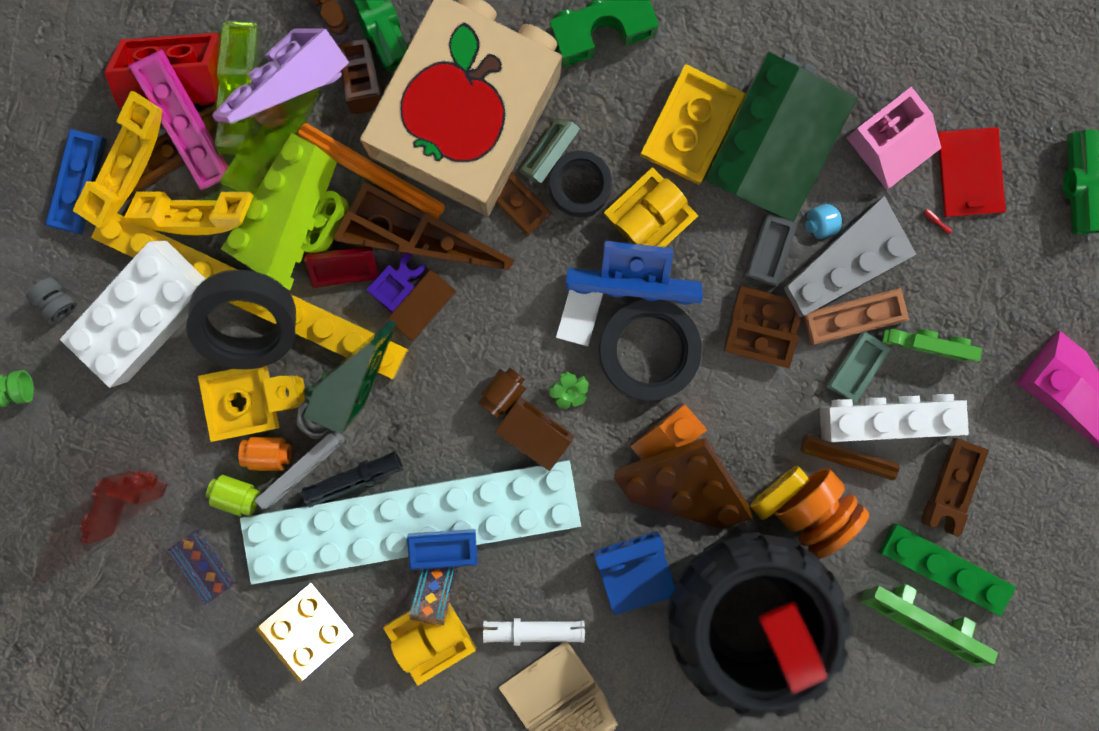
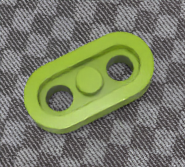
[301,191,349,254]

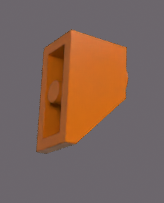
[630,403,707,460]

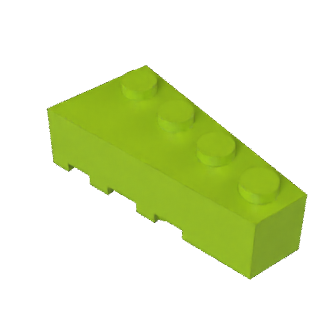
[221,133,337,290]

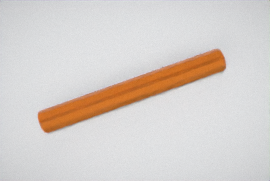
[297,123,445,219]

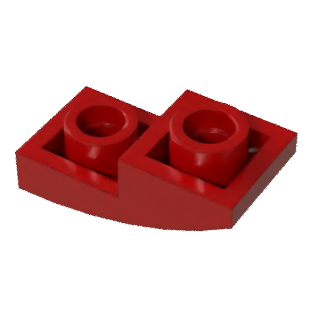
[759,602,827,693]

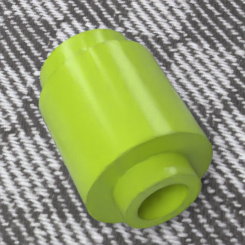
[206,475,260,517]

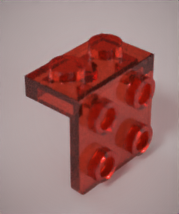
[80,471,168,545]

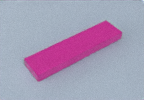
[128,50,233,190]

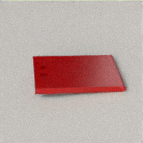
[937,127,1006,218]

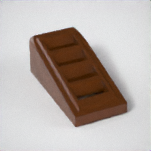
[337,39,382,114]

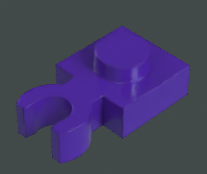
[367,253,425,313]

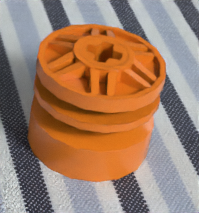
[775,467,869,559]

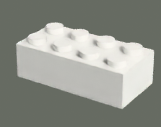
[60,241,205,388]

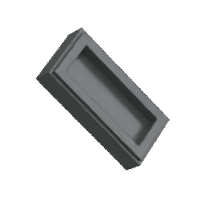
[744,213,798,287]

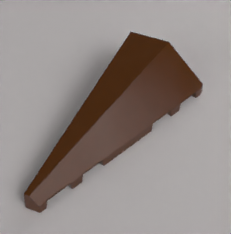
[333,181,514,270]

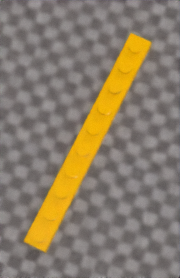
[91,213,408,379]

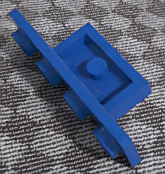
[566,241,703,305]

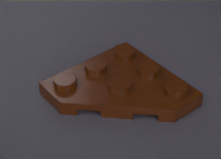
[614,437,752,529]

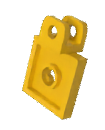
[198,366,306,442]

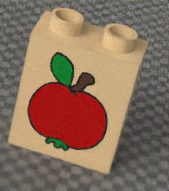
[360,0,562,217]

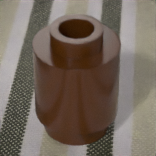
[478,367,526,419]

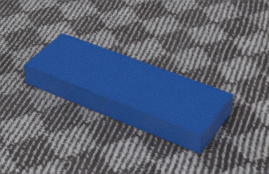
[45,129,107,235]

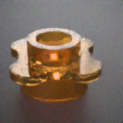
[253,103,288,128]

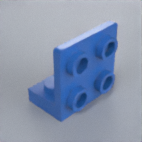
[594,531,676,615]

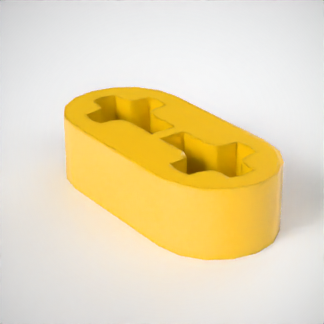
[750,466,810,520]

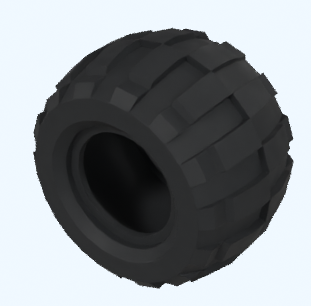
[667,532,851,719]

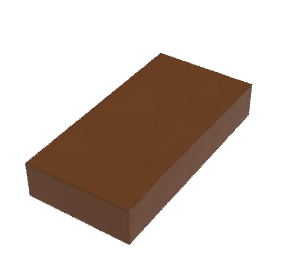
[387,269,457,342]

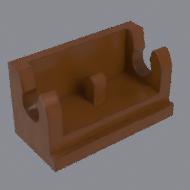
[495,397,574,472]

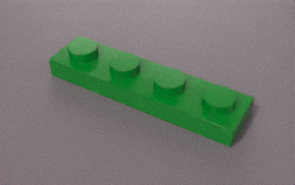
[878,523,1016,616]

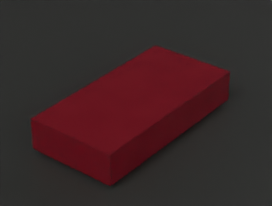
[304,246,379,288]

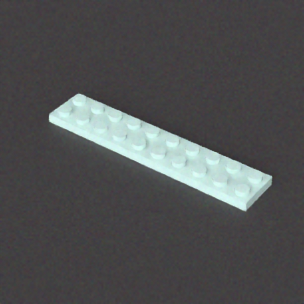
[240,460,581,584]

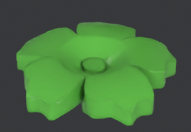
[549,371,589,409]

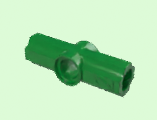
[352,0,408,72]
[1063,129,1099,235]

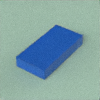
[407,529,478,570]

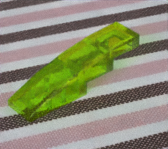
[215,21,258,155]

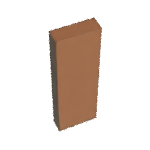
[803,288,909,345]

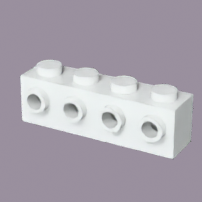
[820,394,969,442]

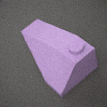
[212,28,349,123]

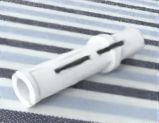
[483,618,585,646]

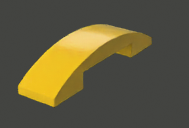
[72,91,163,228]
[124,191,253,235]

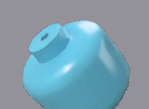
[805,204,842,240]

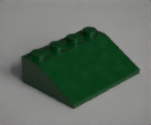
[704,52,858,222]

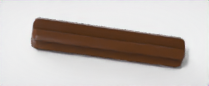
[800,435,899,480]

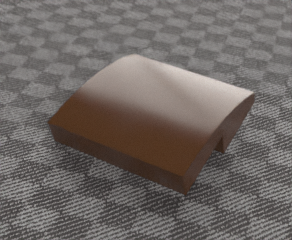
[724,285,802,368]

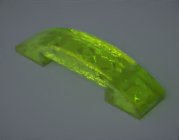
[220,87,321,195]

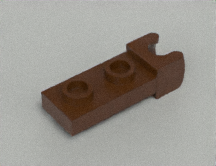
[921,438,989,537]

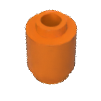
[238,437,292,471]

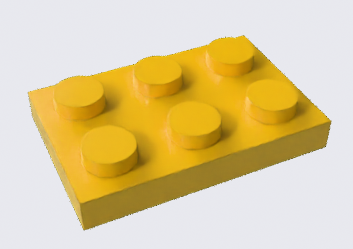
[640,64,745,185]

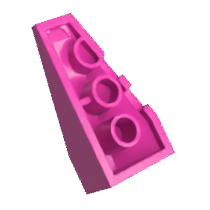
[1016,331,1099,448]

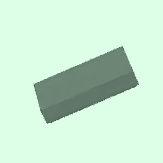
[520,119,580,183]
[825,332,891,405]

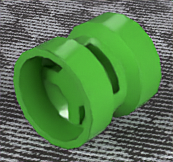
[0,370,34,407]

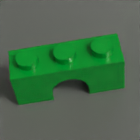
[550,0,659,68]

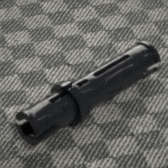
[302,451,403,508]

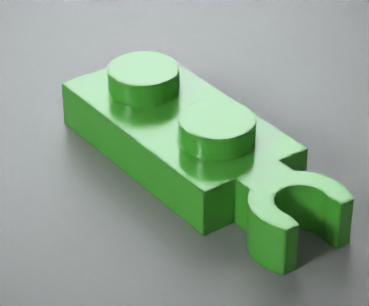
[882,329,983,362]

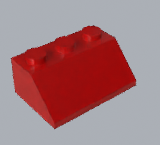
[104,32,224,109]

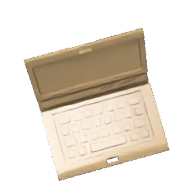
[499,642,618,731]

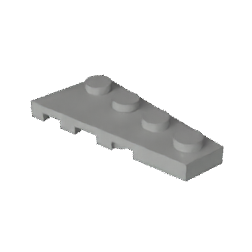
[784,196,916,318]

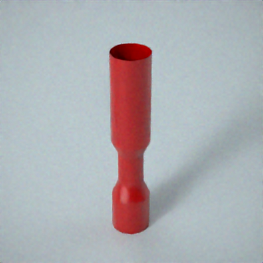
[923,209,953,235]

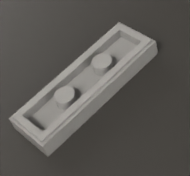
[255,431,345,509]

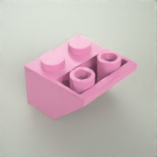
[846,87,941,190]

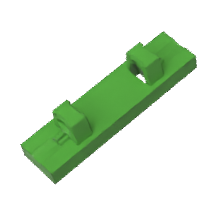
[859,584,998,667]

